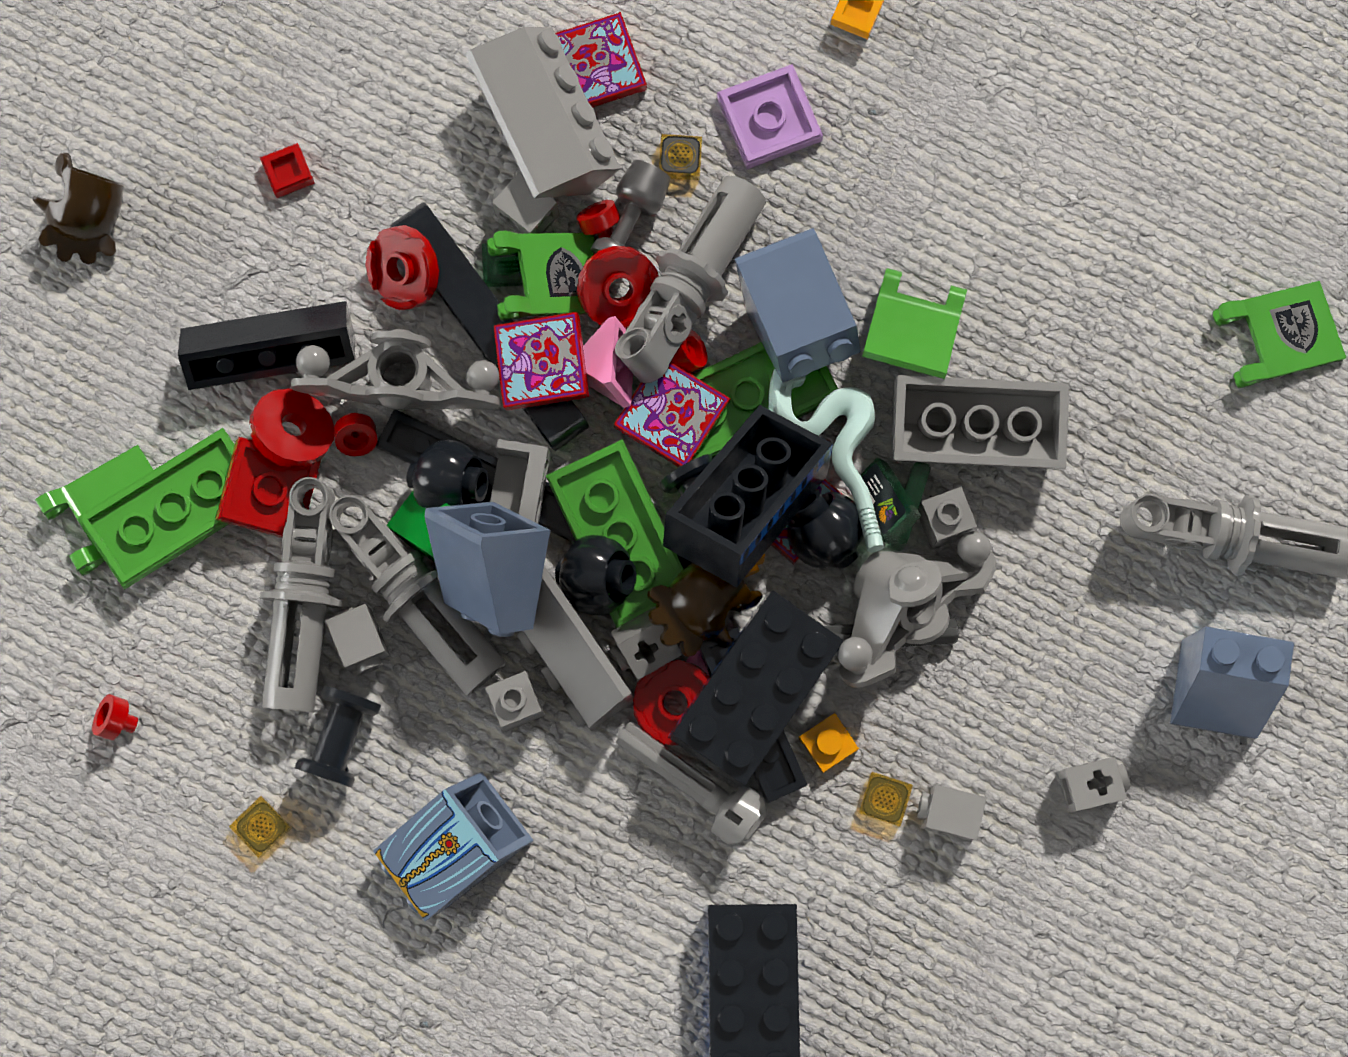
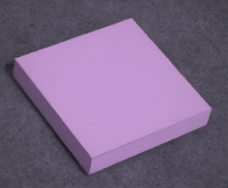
[717,64,823,169]

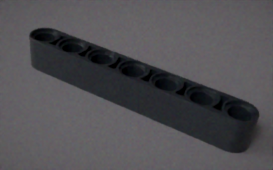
[390,202,589,452]

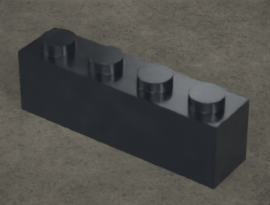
[178,301,355,390]

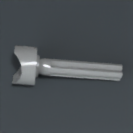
[615,722,768,844]

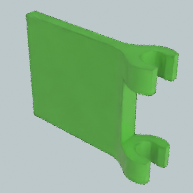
[862,268,967,379]
[35,445,153,576]

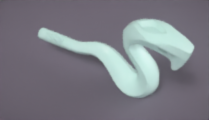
[768,369,884,552]

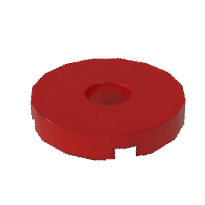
[365,225,439,310]
[577,246,659,329]
[249,388,334,468]
[633,660,710,746]

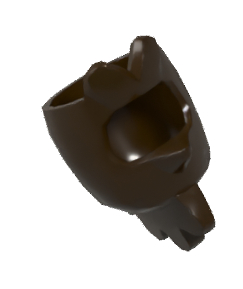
[33,153,123,265]
[647,563,763,657]

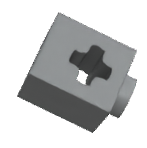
[492,172,559,234]
[916,487,977,550]
[325,604,390,675]
[610,607,683,680]
[485,671,545,732]
[1058,756,1130,814]
[916,784,987,842]

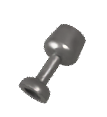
[591,160,671,254]

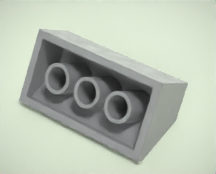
[465,26,621,198]
[892,375,1069,469]
[516,566,633,731]

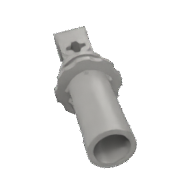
[615,176,766,383]
[259,477,342,713]
[1120,494,1348,580]
[329,495,507,696]

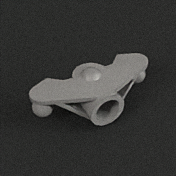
[291,329,500,410]
[838,531,997,688]

